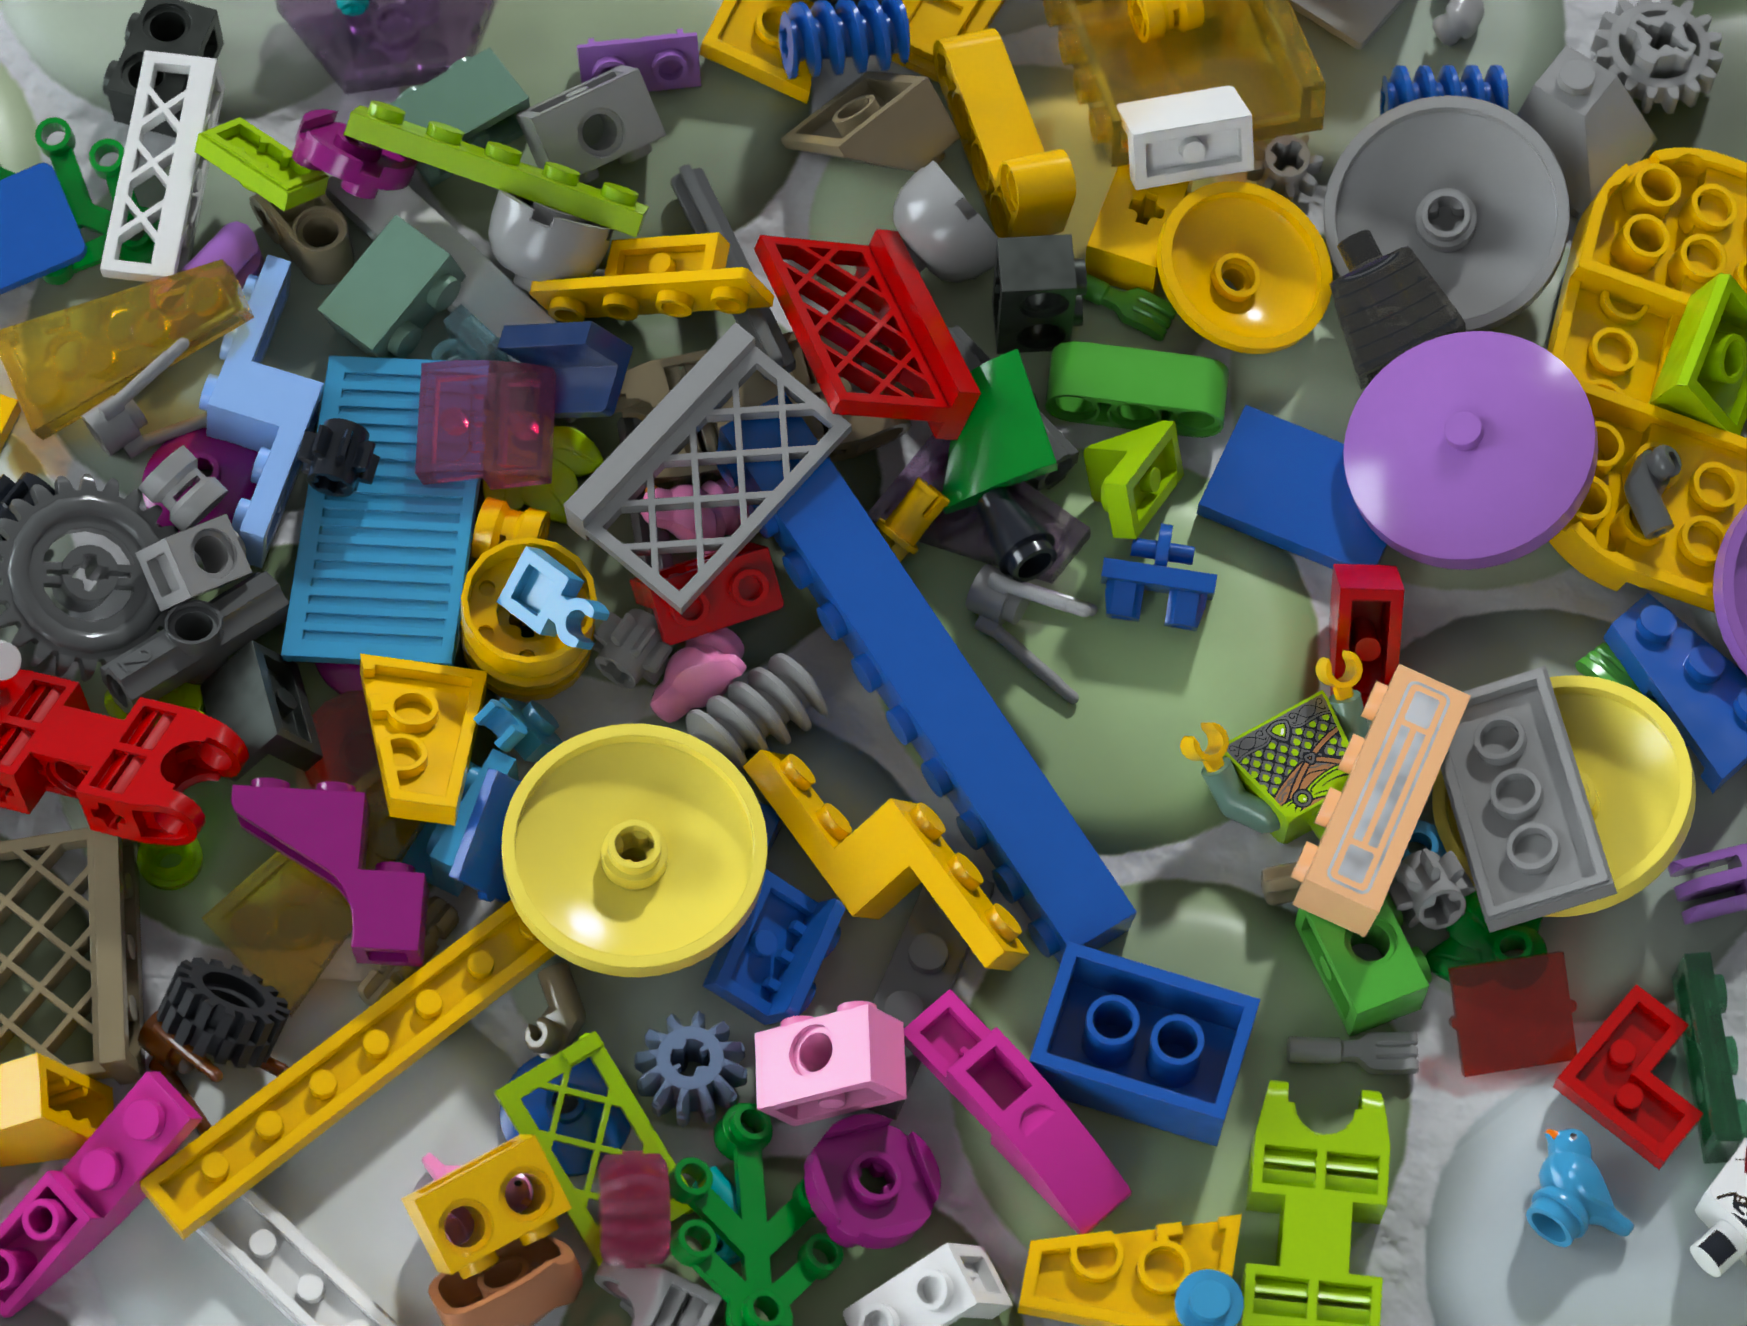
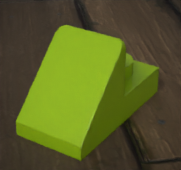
[1083,420,1184,539]

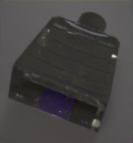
[1329,230,1466,389]

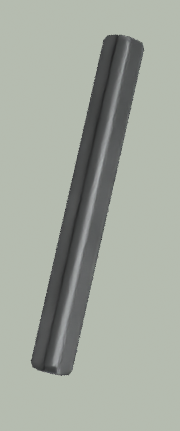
[671,164,796,380]

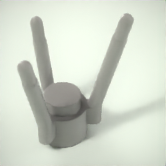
[81,338,207,459]
[966,564,1098,704]

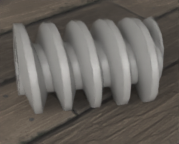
[685,653,828,774]

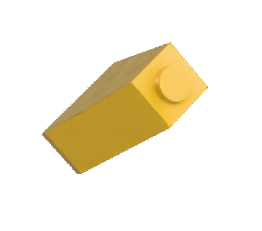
[0,1053,114,1167]

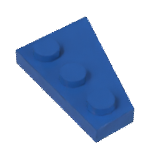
[1603,593,1747,794]

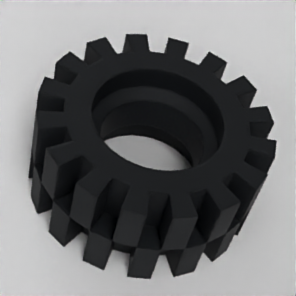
[156,958,290,1068]

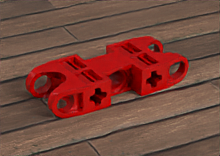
[0,669,249,846]

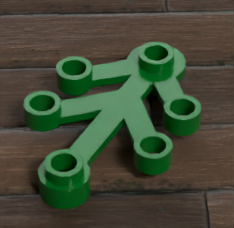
[0,117,160,285]
[666,1103,844,1326]

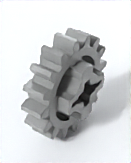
[1590,0,1724,114]

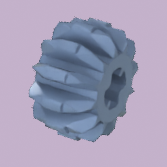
[634,1010,747,1128]

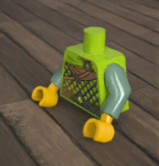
[1180,650,1369,844]

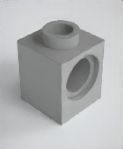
[135,514,252,612]

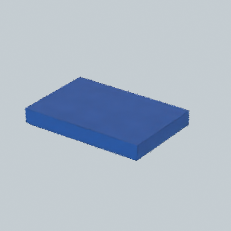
[1197,405,1388,569]

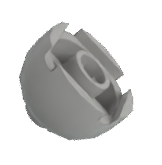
[893,160,998,283]
[488,190,613,291]

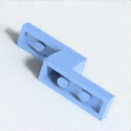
[199,254,324,568]

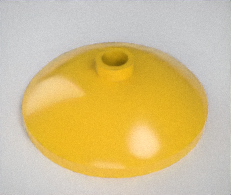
[1156,181,1333,354]

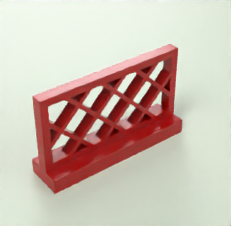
[754,229,981,440]

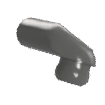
[1624,445,1682,539]

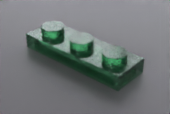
[1672,952,1747,1164]

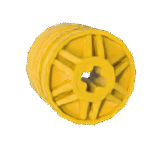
[460,537,597,702]

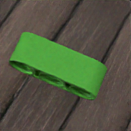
[1045,341,1229,438]

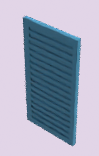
[281,355,496,666]

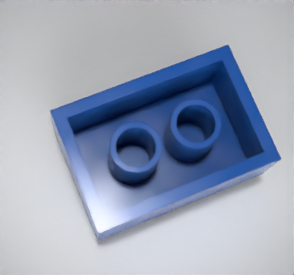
[1029,941,1261,1147]

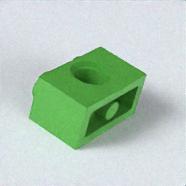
[1294,893,1432,1037]

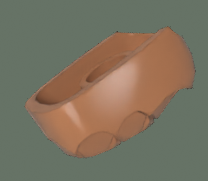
[428,1235,583,1326]

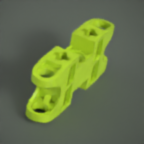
[1237,1080,1391,1326]

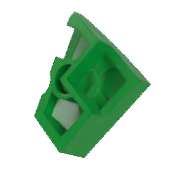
[942,349,1058,515]

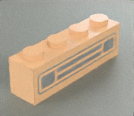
[1290,664,1471,937]

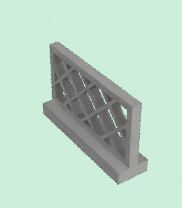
[563,322,852,615]

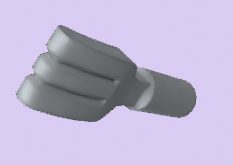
[1287,1031,1419,1075]

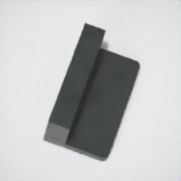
[200,640,323,782]

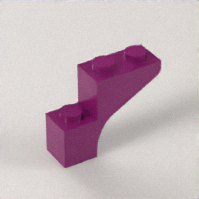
[231,778,430,967]

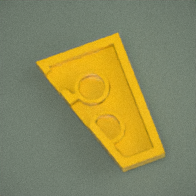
[699,0,814,104]
[360,653,488,826]
[1018,1214,1242,1326]

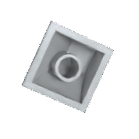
[1517,45,1657,220]

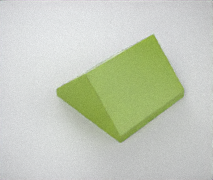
[1649,273,1747,435]

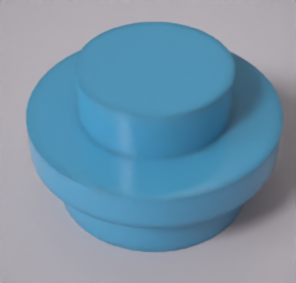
[1174,1269,1244,1326]

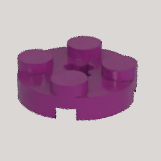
[292,109,418,199]
[804,1114,941,1249]

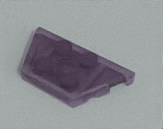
[275,0,495,94]

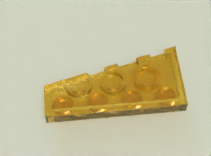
[0,259,255,440]
[202,763,427,1018]

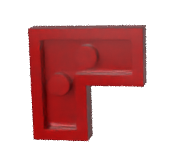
[1553,984,1704,1170]

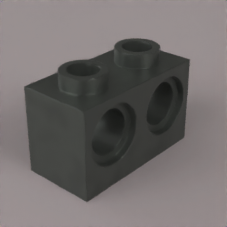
[103,0,224,138]
[992,234,1087,354]

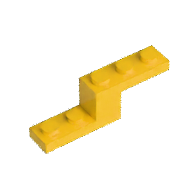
[743,750,1030,971]

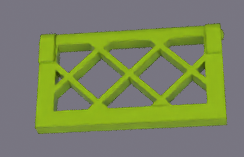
[494,1030,694,1267]

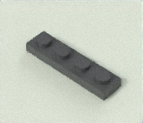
[868,879,995,1120]

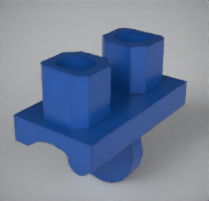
[1100,523,1217,631]

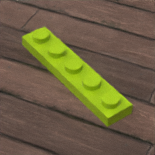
[344,100,649,237]

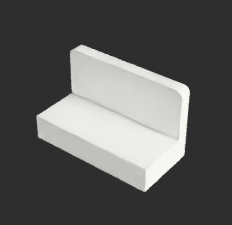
[1116,86,1254,190]

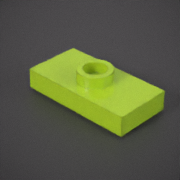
[194,117,329,211]

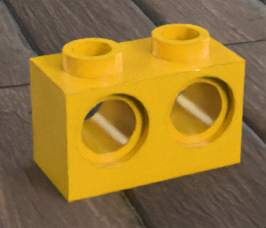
[401,1134,572,1279]

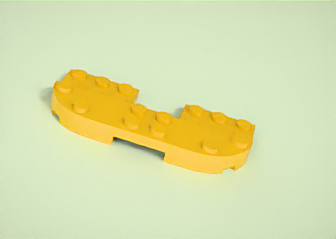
[1547,147,1747,613]

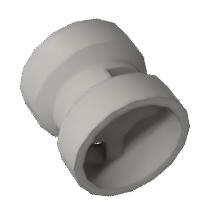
[139,445,229,531]

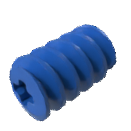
[779,0,910,79]
[1380,65,1509,115]

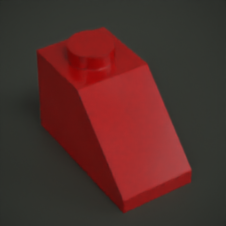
[1329,564,1405,707]

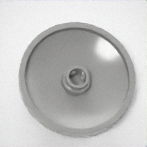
[1323,95,1570,338]

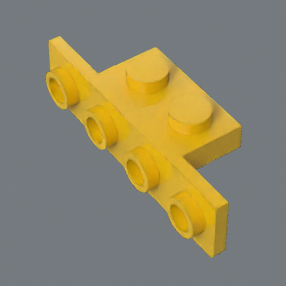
[530,232,774,323]

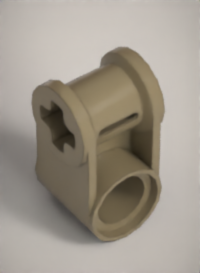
[249,193,354,285]

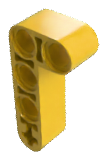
[933,28,1076,238]

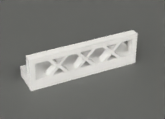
[100,50,225,300]

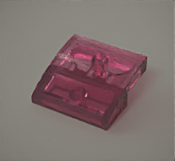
[415,360,556,490]

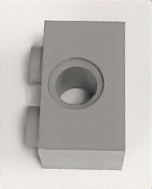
[515,65,666,184]

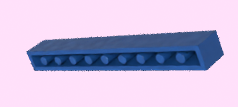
[717,393,1137,964]

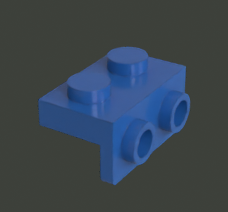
[702,869,846,1025]

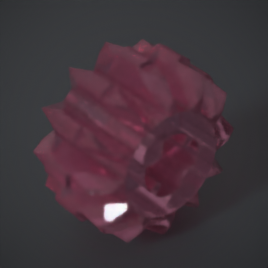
[598,1150,671,1269]

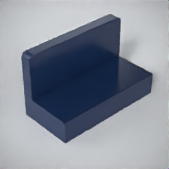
[497,321,633,419]

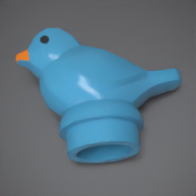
[1526,1129,1635,1247]

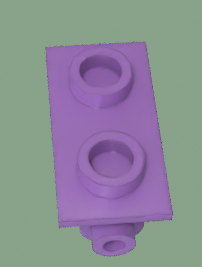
[577,28,701,92]

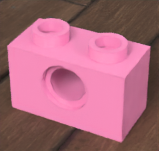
[755,1001,907,1127]

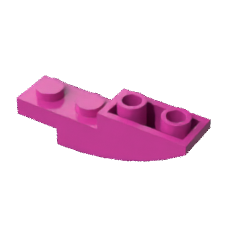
[904,989,1132,1235]
[0,1071,203,1318]

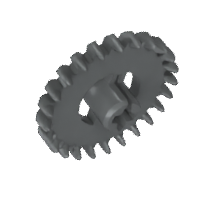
[0,474,178,682]

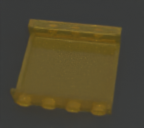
[1043,0,1326,167]

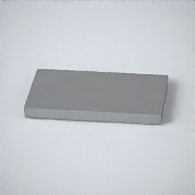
[1441,666,1617,932]

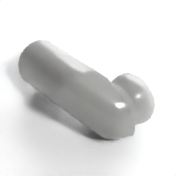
[1432,0,1484,46]

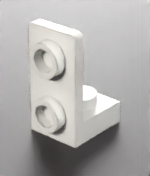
[843,1243,1013,1326]

